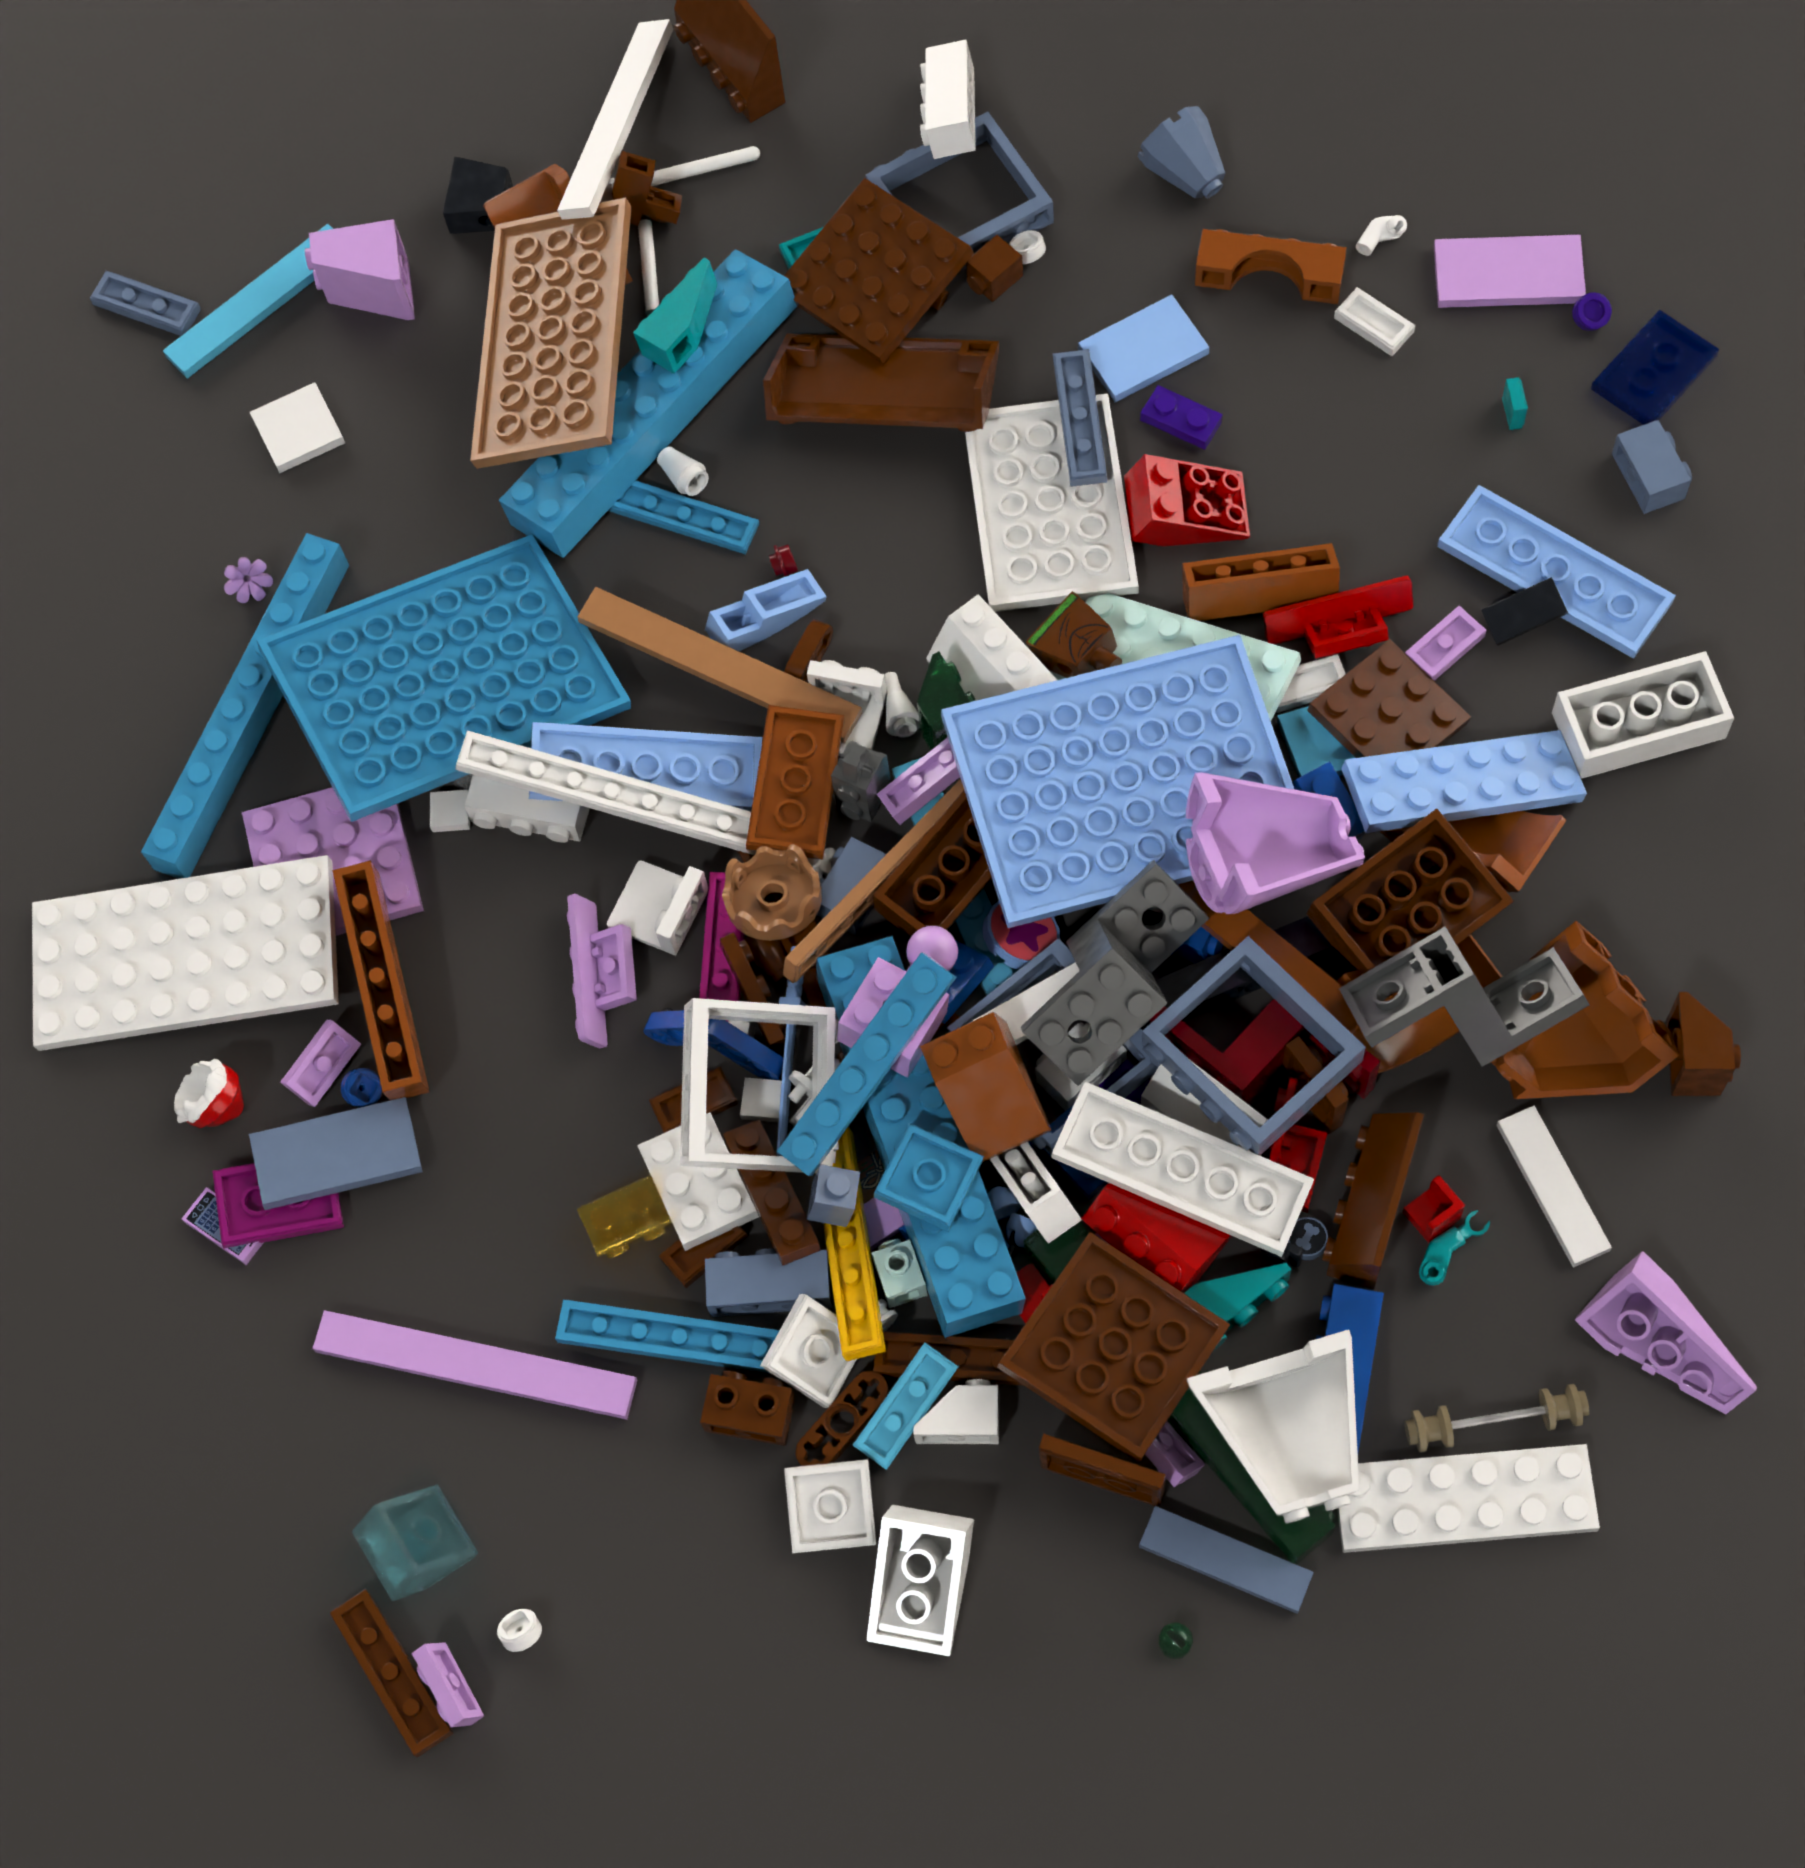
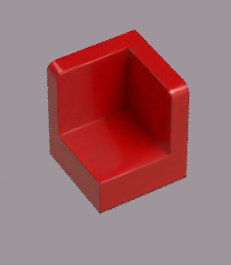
[1402,1175,1465,1243]

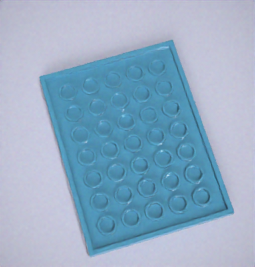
[257,534,631,822]

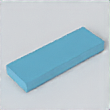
[853,1342,959,1470]

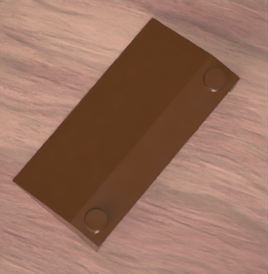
[763,333,1000,432]

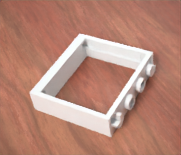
[680,998,840,1173]

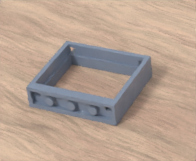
[865,111,1054,272]
[1142,936,1366,1156]
[947,938,1158,1155]

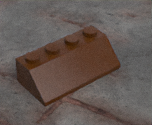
[873,790,992,936]
[1322,1112,1424,1289]

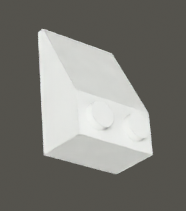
[867,1505,974,1656]

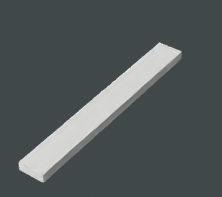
[557,19,674,220]
[456,730,756,855]

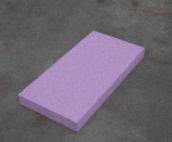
[1433,235,1586,308]

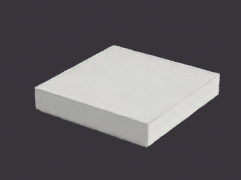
[250,382,345,473]
[760,1294,857,1408]
[784,1459,877,1553]

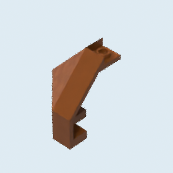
[1491,921,1679,1099]

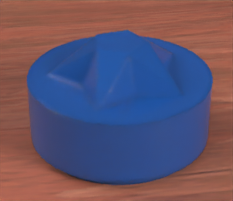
[341,1068,383,1108]

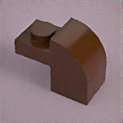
[612,150,682,226]

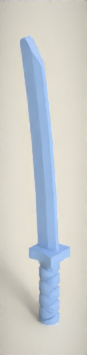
[777,946,806,1156]

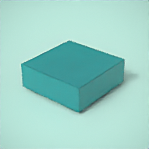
[1502,377,1528,430]

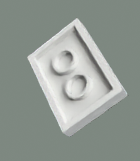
[637,1112,759,1251]

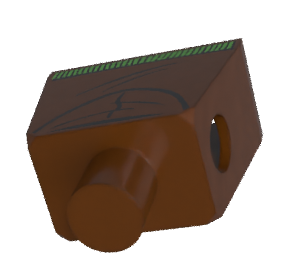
[1025,591,1122,678]

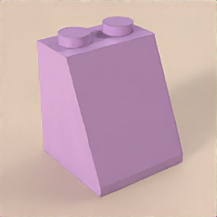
[305,219,415,320]

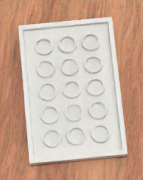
[965,393,1139,612]

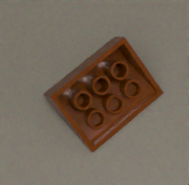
[674,0,786,123]
[1306,808,1514,998]

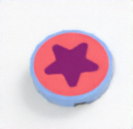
[983,901,1060,969]

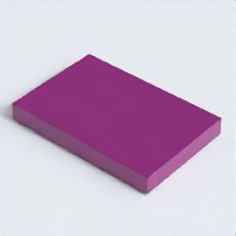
[213,1163,344,1250]

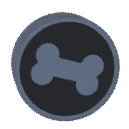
[1288,1217,1328,1260]

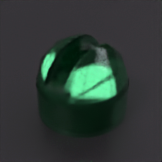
[1158,1622,1193,1659]

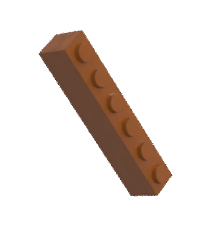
[332,860,430,1100]

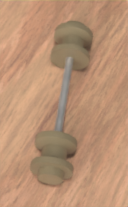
[1405,1383,1589,1452]

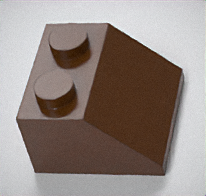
[1666,992,1741,1096]

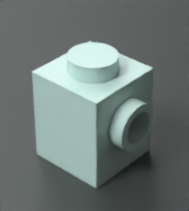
[871,1239,928,1308]

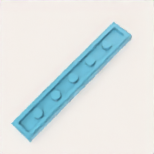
[163,224,333,379]

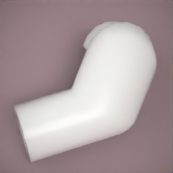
[1356,215,1407,256]

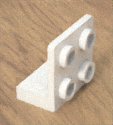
[607,861,708,956]

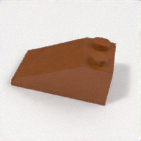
[920,1012,1052,1163]

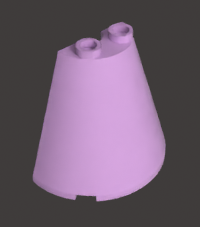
[1185,772,1365,915]

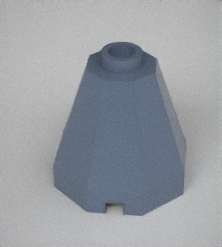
[1137,106,1226,199]

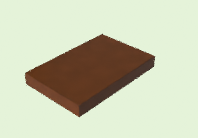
[1039,1434,1166,1507]

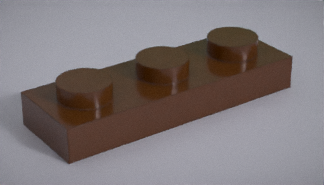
[720,932,786,1050]

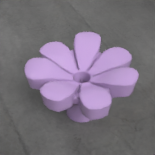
[224,557,273,603]

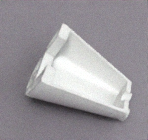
[1187,1329,1359,1524]

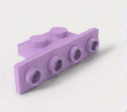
[567,894,637,1049]

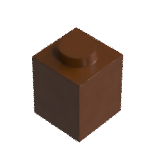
[966,235,1023,302]

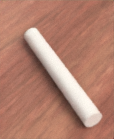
[638,219,659,316]

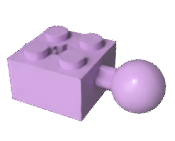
[837,926,958,1078]

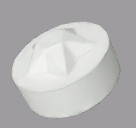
[1009,230,1046,264]
[497,1609,542,1652]

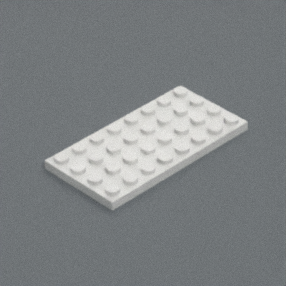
[32,855,339,1051]

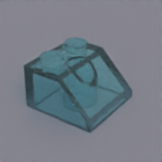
[352,1484,478,1602]

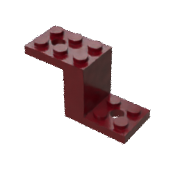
[1149,999,1380,1106]

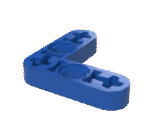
[643,1010,783,1080]

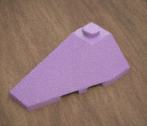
[1575,1251,1757,1414]

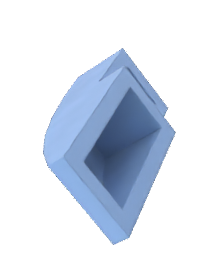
[705,569,827,651]

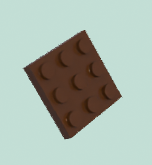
[1307,639,1471,758]

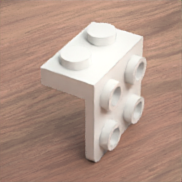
[807,660,887,756]

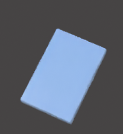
[1078,294,1209,403]

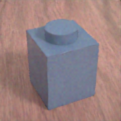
[807,1164,860,1227]

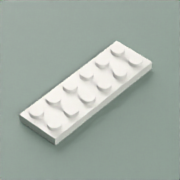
[1051,1081,1314,1257]
[1337,1444,1600,1553]

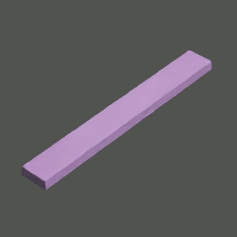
[312,1310,638,1420]

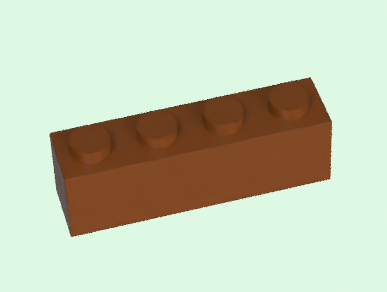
[1182,543,1340,621]

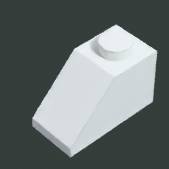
[913,1379,999,1444]

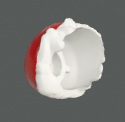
[174,1059,244,1128]

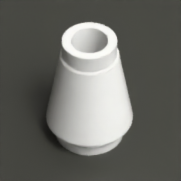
[657,447,709,496]

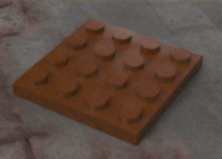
[784,178,974,364]
[997,1232,1230,1463]

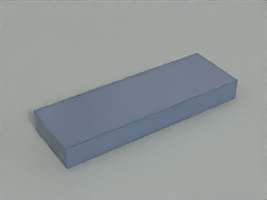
[90,270,201,336]

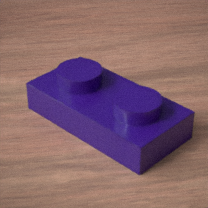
[1140,385,1223,450]

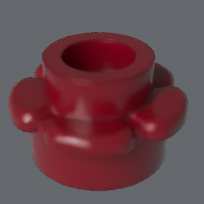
[769,544,799,577]

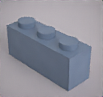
[705,1249,833,1317]

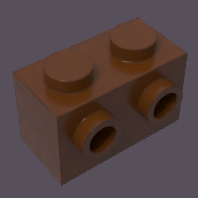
[700,1371,795,1446]

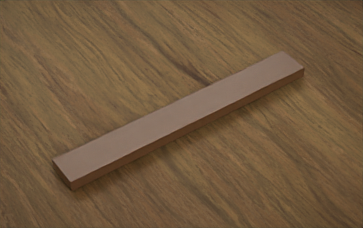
[577,587,862,744]
[783,779,964,983]

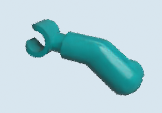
[1419,1210,1490,1286]

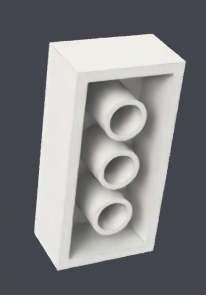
[1552,651,1734,779]

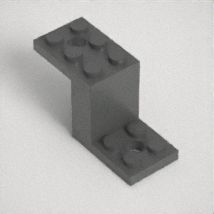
[1020,860,1210,1086]
[1339,926,1590,1067]

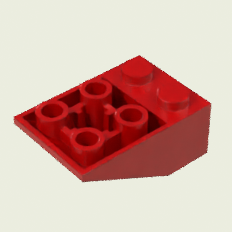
[1124,454,1250,547]

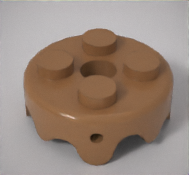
[722,844,822,941]

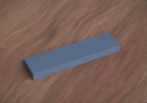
[1053,349,1107,487]
[1139,1506,1314,1614]

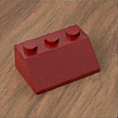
[1081,1183,1232,1293]

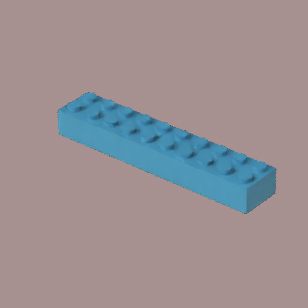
[499,249,797,558]
[816,936,1026,1338]

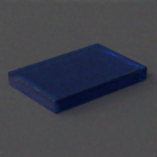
[1591,310,1720,425]

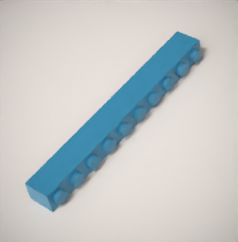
[141,533,349,879]

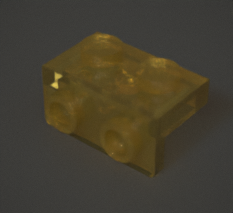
[577,1175,672,1258]

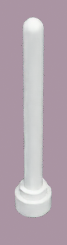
[600,146,760,203]

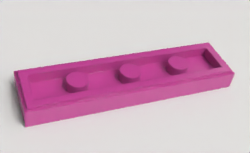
[699,872,745,1022]

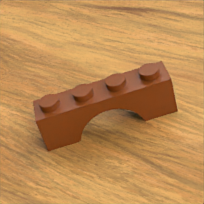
[1195,229,1347,304]

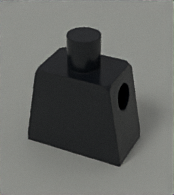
[443,157,513,234]

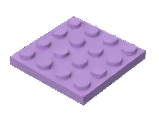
[242,787,424,936]

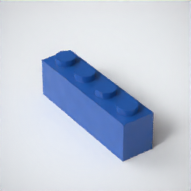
[1316,1284,1384,1454]

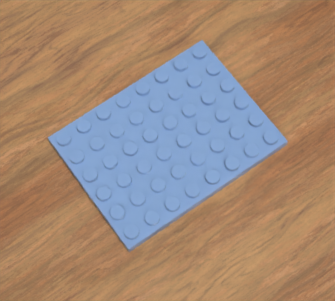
[941,635,1295,928]

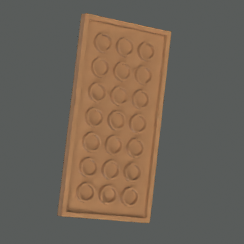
[470,197,631,469]

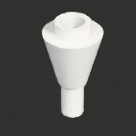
[884,672,923,737]

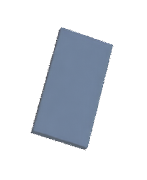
[249,1097,423,1210]

